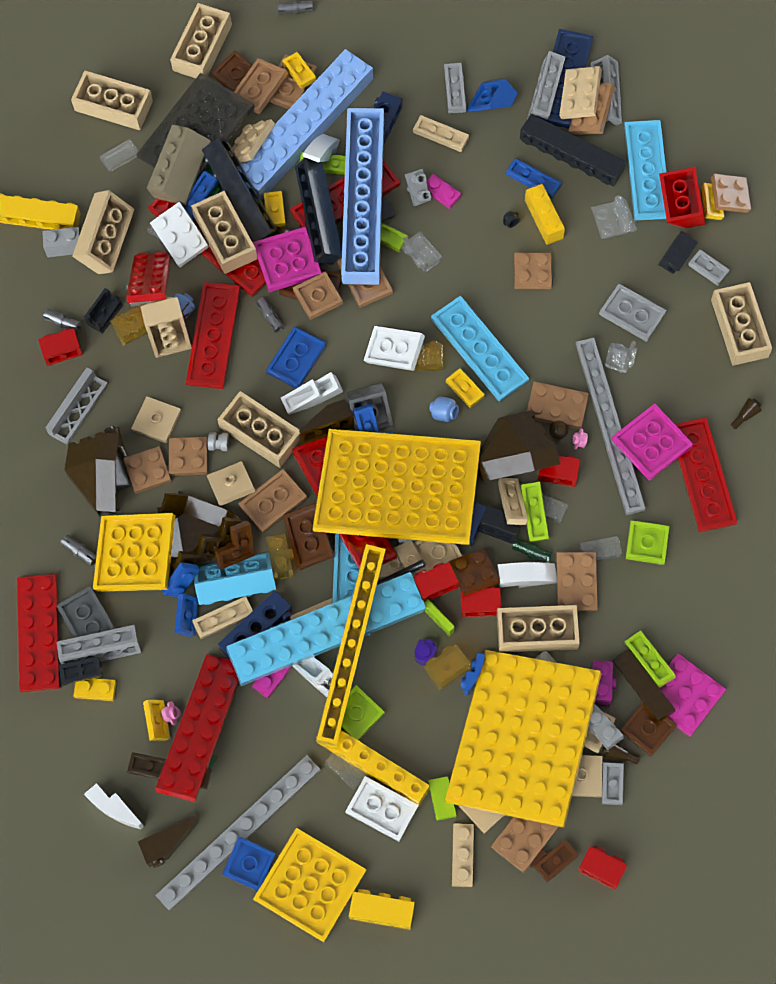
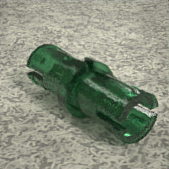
[512,538,553,563]

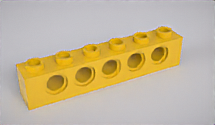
[316,730,430,806]

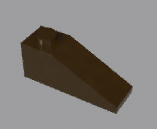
[299,399,354,445]
[138,816,198,868]

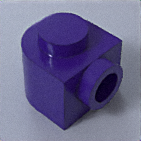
[415,638,438,666]

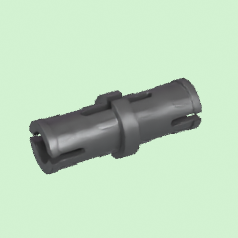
[277,0,313,14]
[256,297,285,333]
[43,309,82,333]
[60,535,97,566]

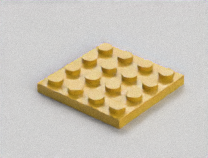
[93,513,175,592]
[253,828,367,943]

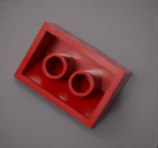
[659,167,705,228]

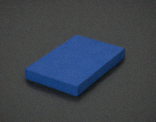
[266,326,326,389]

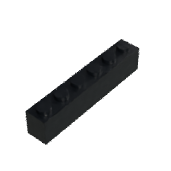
[520,114,626,187]
[202,138,278,242]
[295,157,342,265]

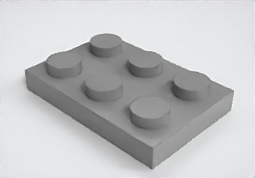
[599,284,667,342]

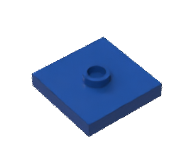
[221,836,276,891]

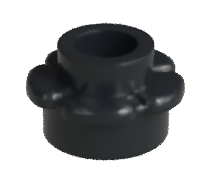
[503,211,520,228]

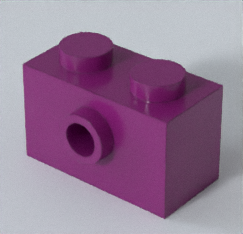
[591,661,616,706]

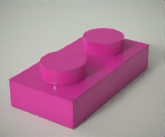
[426,174,461,209]
[252,666,292,699]

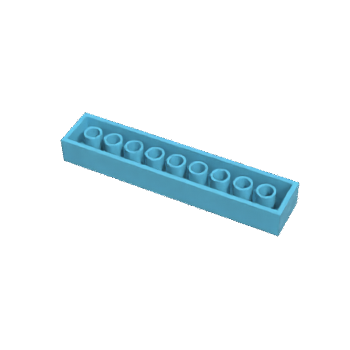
[226,572,426,686]

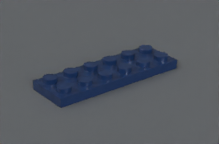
[537,29,593,129]

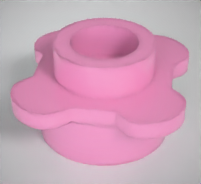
[572,428,588,450]
[162,701,181,725]

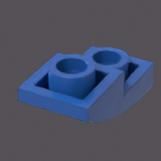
[461,653,485,696]

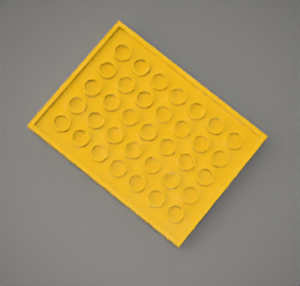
[313,429,481,545]
[445,650,602,827]

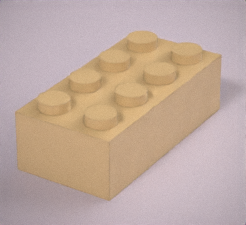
[170,3,232,81]
[71,71,153,130]
[72,190,134,274]
[191,191,258,274]
[711,282,772,366]
[140,297,192,358]
[217,391,300,468]
[497,605,580,653]

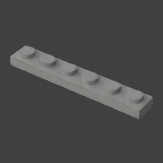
[534,650,623,750]

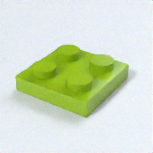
[625,520,669,565]
[341,685,385,740]

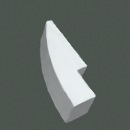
[303,134,340,162]
[281,372,344,415]
[497,562,557,588]
[292,657,333,697]
[84,783,144,829]

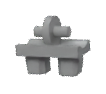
[405,169,432,206]

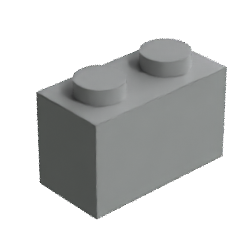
[42,227,81,257]

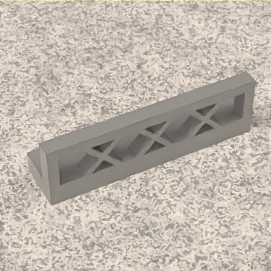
[527,51,565,120]
[591,55,622,126]
[45,367,108,445]
[57,625,141,664]

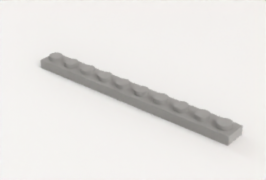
[576,338,645,515]
[155,755,321,911]

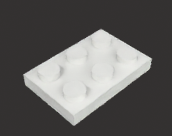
[150,202,210,267]
[363,326,425,371]
[345,776,419,842]

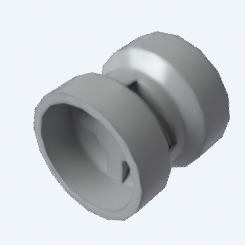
[208,432,229,452]

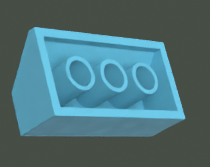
[194,552,276,605]

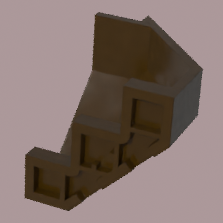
[478,411,560,481]
[65,432,122,517]
[157,491,243,570]

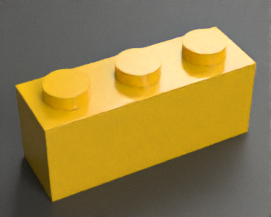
[525,184,565,245]
[349,889,415,930]

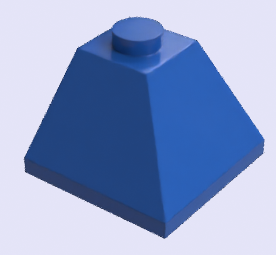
[466,79,518,112]

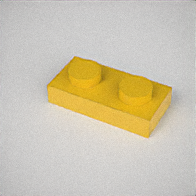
[282,52,316,89]
[701,183,724,220]
[264,191,286,227]
[446,369,485,408]
[73,678,117,701]
[143,700,170,741]

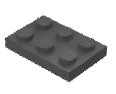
[56,586,115,638]

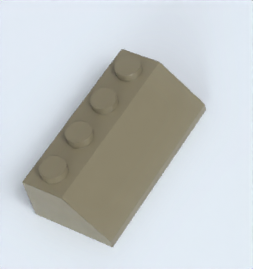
[147,125,211,205]

